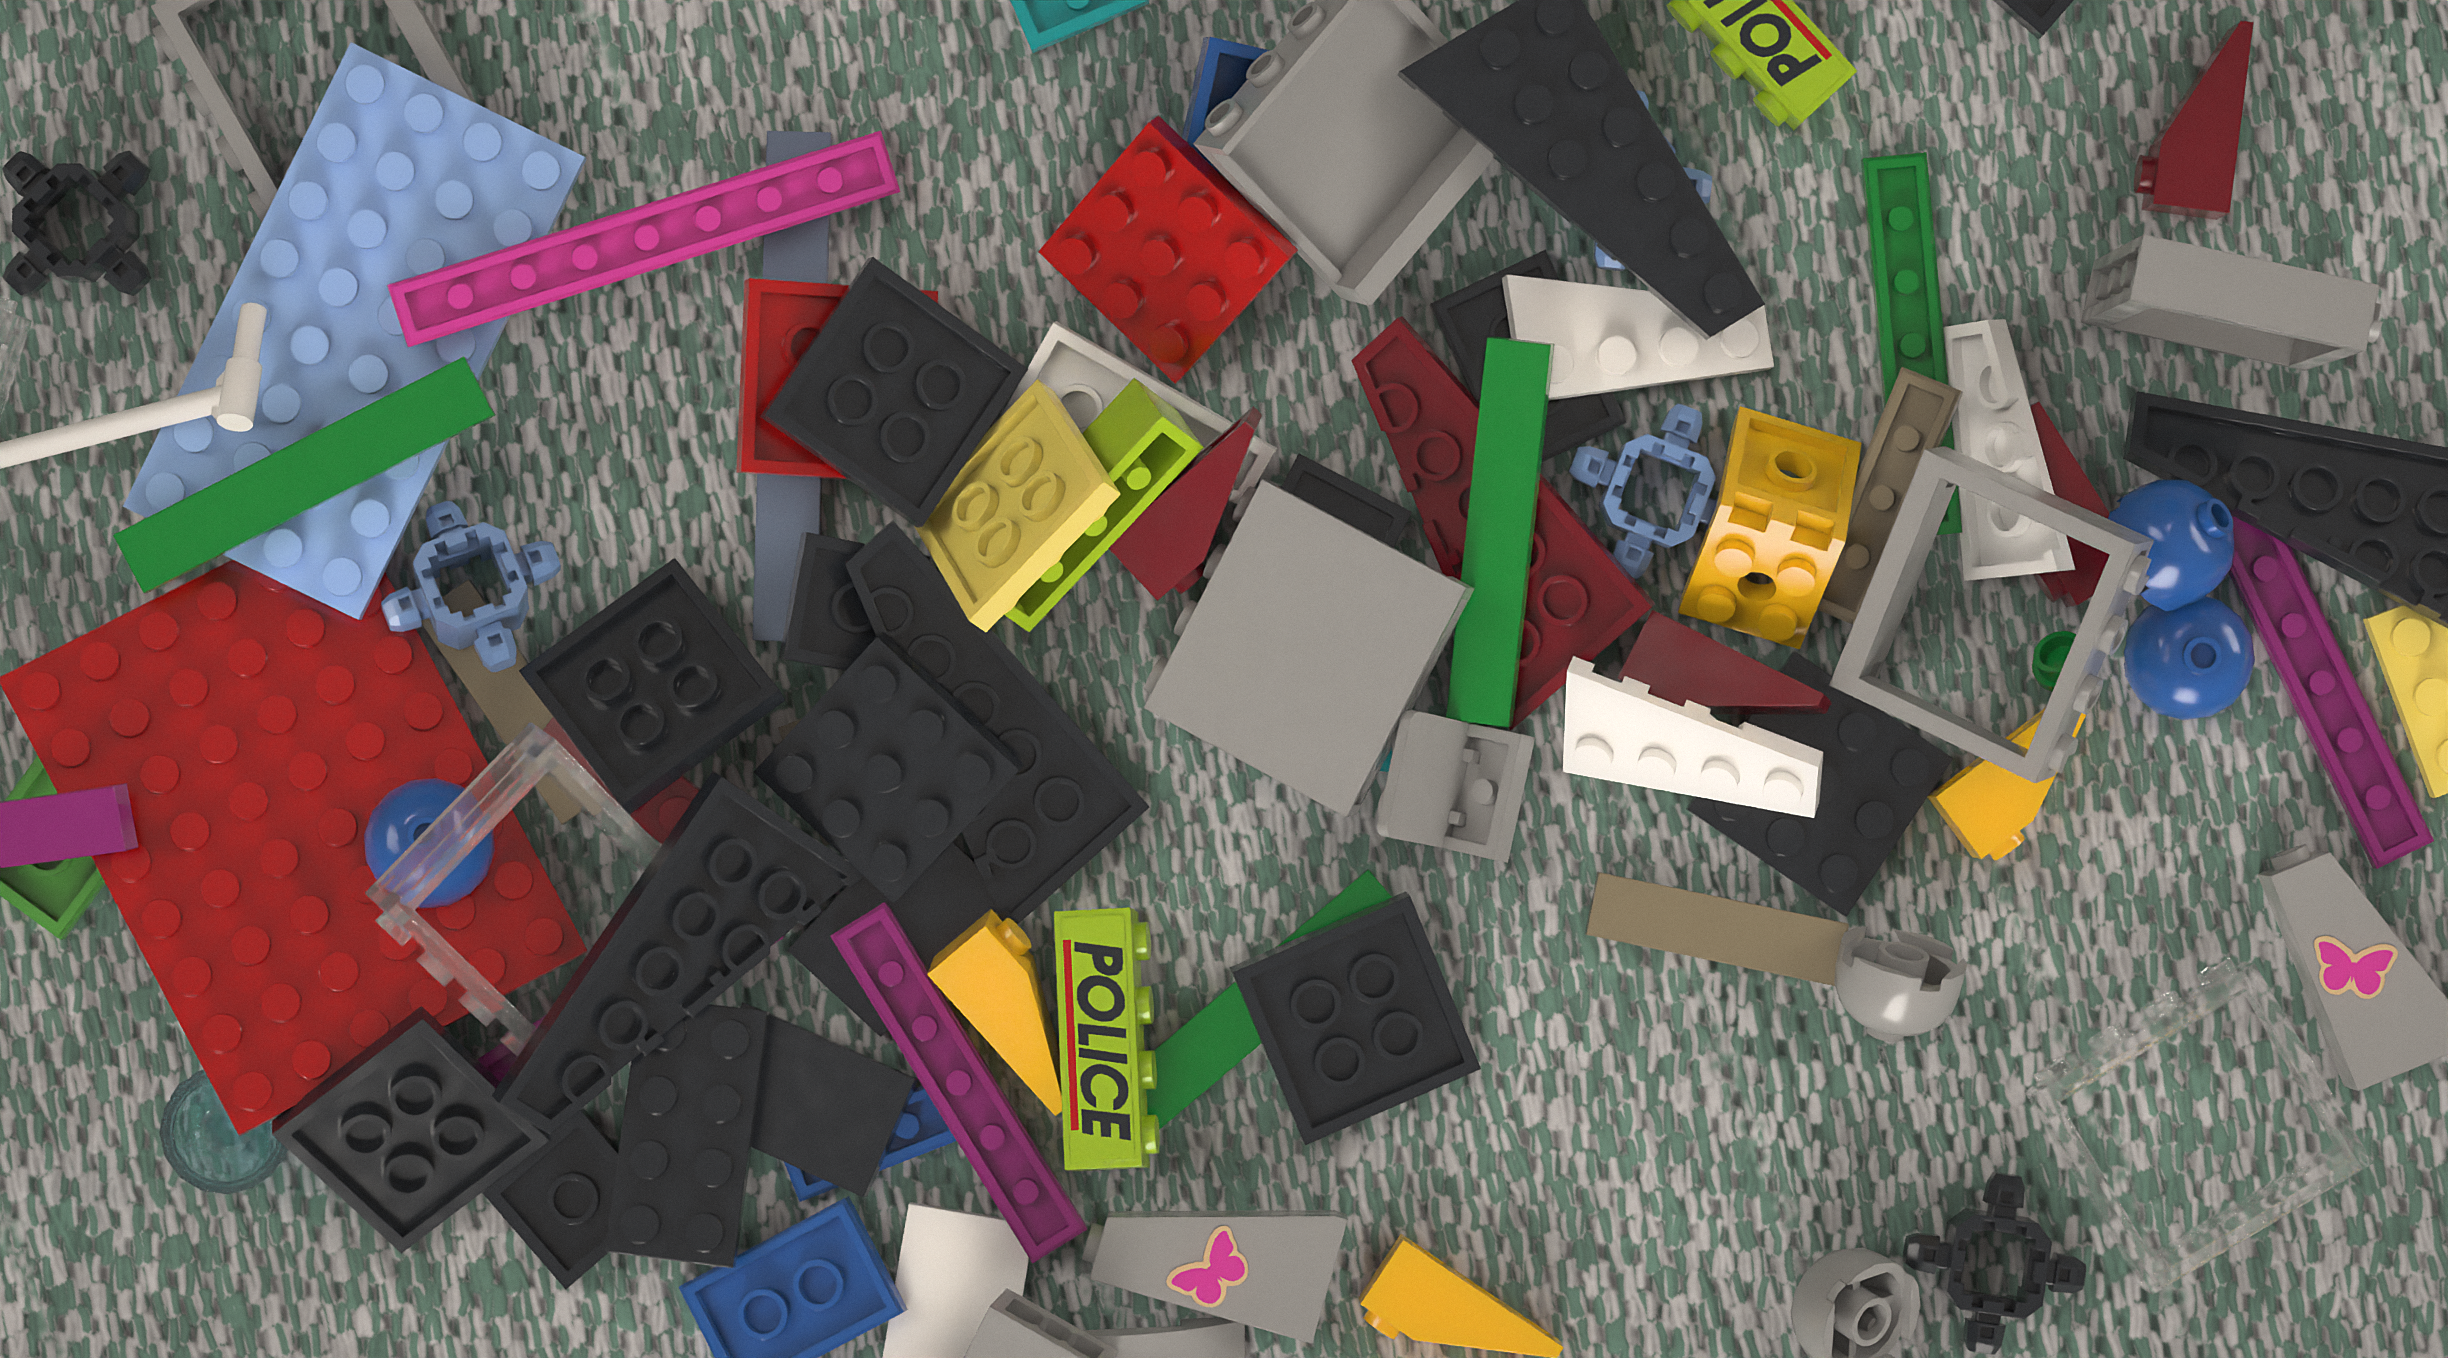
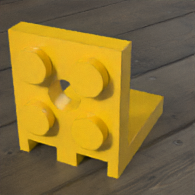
[1678,406,1862,650]

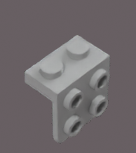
[1377,709,1535,863]

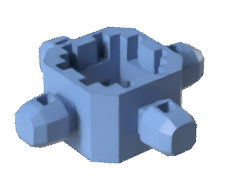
[1568,403,1719,580]
[381,501,561,672]

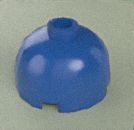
[2108,480,2235,611]
[2124,596,2255,720]
[364,778,495,908]

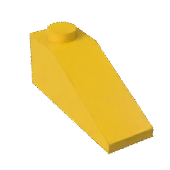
[1927,707,2086,861]
[927,909,1062,1116]
[1359,1234,1564,1358]

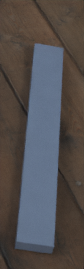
[752,131,832,641]

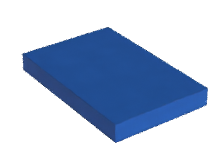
[679,1196,908,1358]

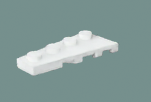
[1502,275,1774,401]
[1943,319,2076,581]
[1001,321,1277,504]
[1563,656,1823,818]

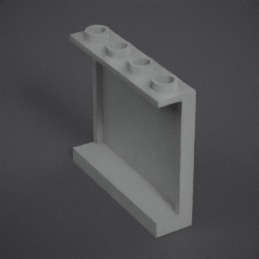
[1193,0,1494,306]
[1144,480,1475,817]

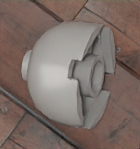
[1834,926,1967,1042]
[1791,1248,1921,1358]

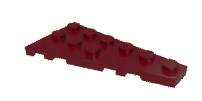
[1351,316,1655,731]

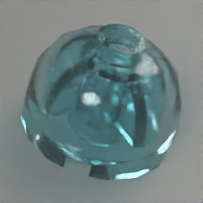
[159,1069,288,1195]

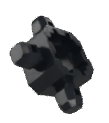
[2,150,151,297]
[1903,1172,2086,1355]

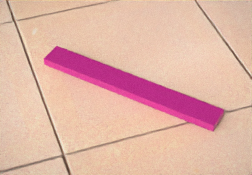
[387,131,900,347]

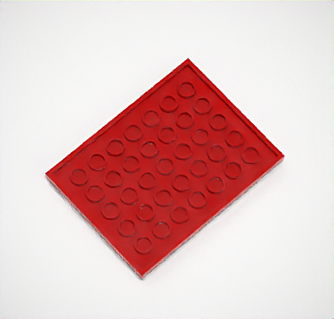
[0,559,588,1136]

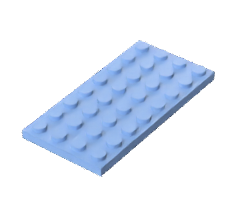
[123,42,587,620]

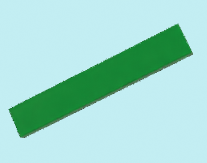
[1861,152,1962,535]
[1446,336,1555,728]
[113,356,496,593]
[1146,869,1391,1130]

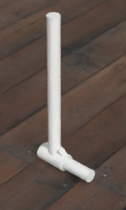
[0,303,267,469]

